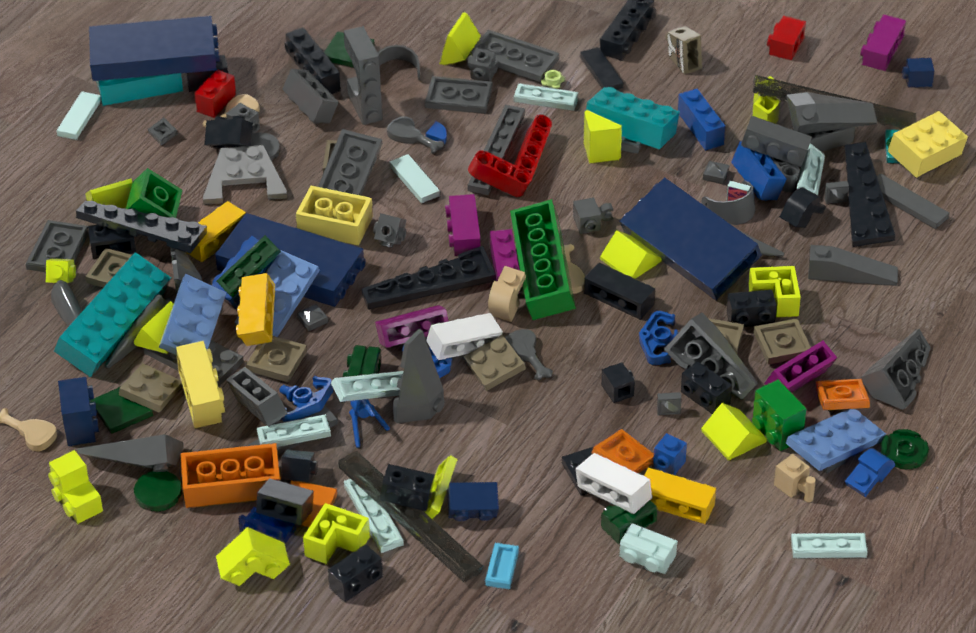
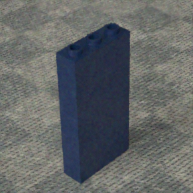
[89,16,220,81]
[620,177,762,301]
[215,213,366,307]

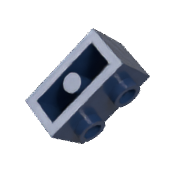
[447,482,499,521]

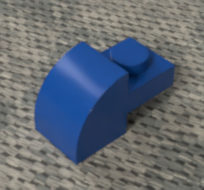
[845,448,895,497]

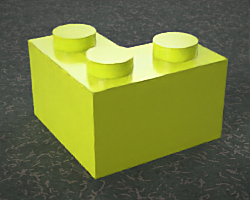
[748,266,801,318]
[48,450,103,524]
[303,503,370,564]
[216,527,290,586]

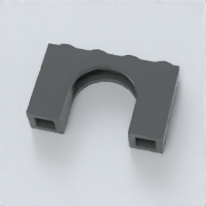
[344,26,383,125]

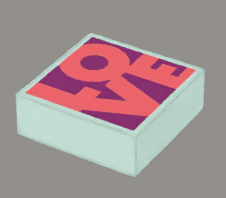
[727,181,751,201]

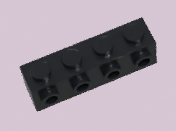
[600,0,656,61]
[284,27,341,94]

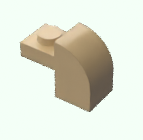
[488,266,526,322]

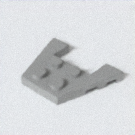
[203,145,287,205]

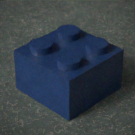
[58,377,99,446]

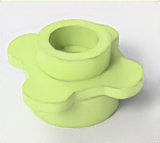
[541,70,565,89]

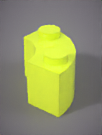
[752,76,781,124]

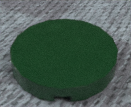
[881,429,929,469]
[134,471,182,512]

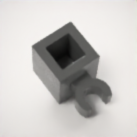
[573,197,613,234]

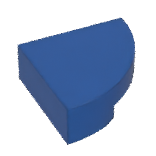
[426,121,447,144]

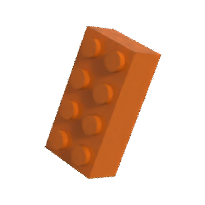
[181,443,280,508]

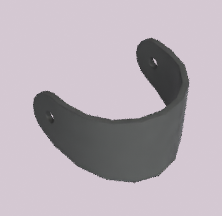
[378,45,420,80]
[702,180,755,225]

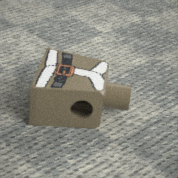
[666,27,702,74]

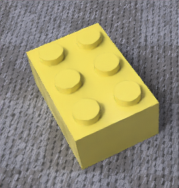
[888,111,968,178]
[296,186,373,246]
[176,341,225,429]

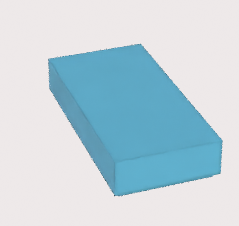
[485,543,519,589]

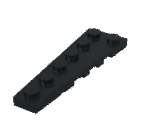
[845,142,895,247]
[76,201,207,253]
[362,246,496,310]

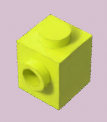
[46,259,76,283]

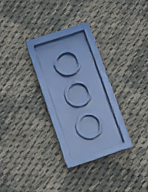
[235,250,320,337]
[159,274,227,355]
[786,409,886,471]

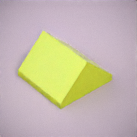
[440,12,481,65]
[584,110,622,163]
[85,178,133,208]
[600,230,662,279]
[134,301,174,354]
[701,403,767,461]

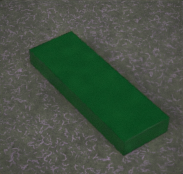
[216,235,281,298]

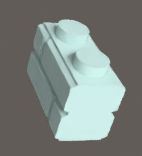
[620,524,677,574]

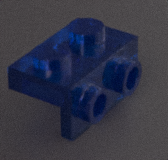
[238,507,296,544]

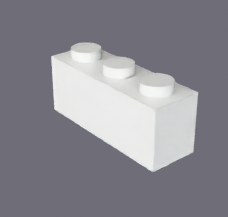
[426,313,503,360]
[576,453,652,514]

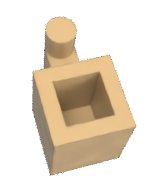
[774,454,816,502]

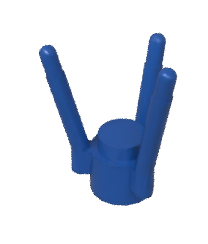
[349,399,390,448]

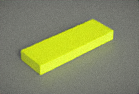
[421,455,458,523]

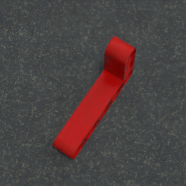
[468,114,552,197]

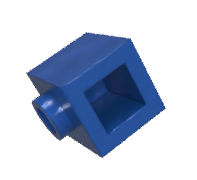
[653,433,687,475]

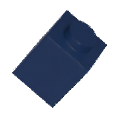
[902,58,935,87]

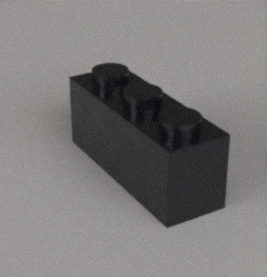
[584,263,656,320]

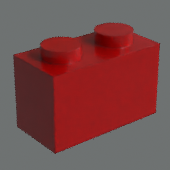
[767,16,806,61]
[195,70,236,118]

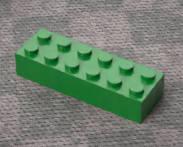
[510,199,576,320]

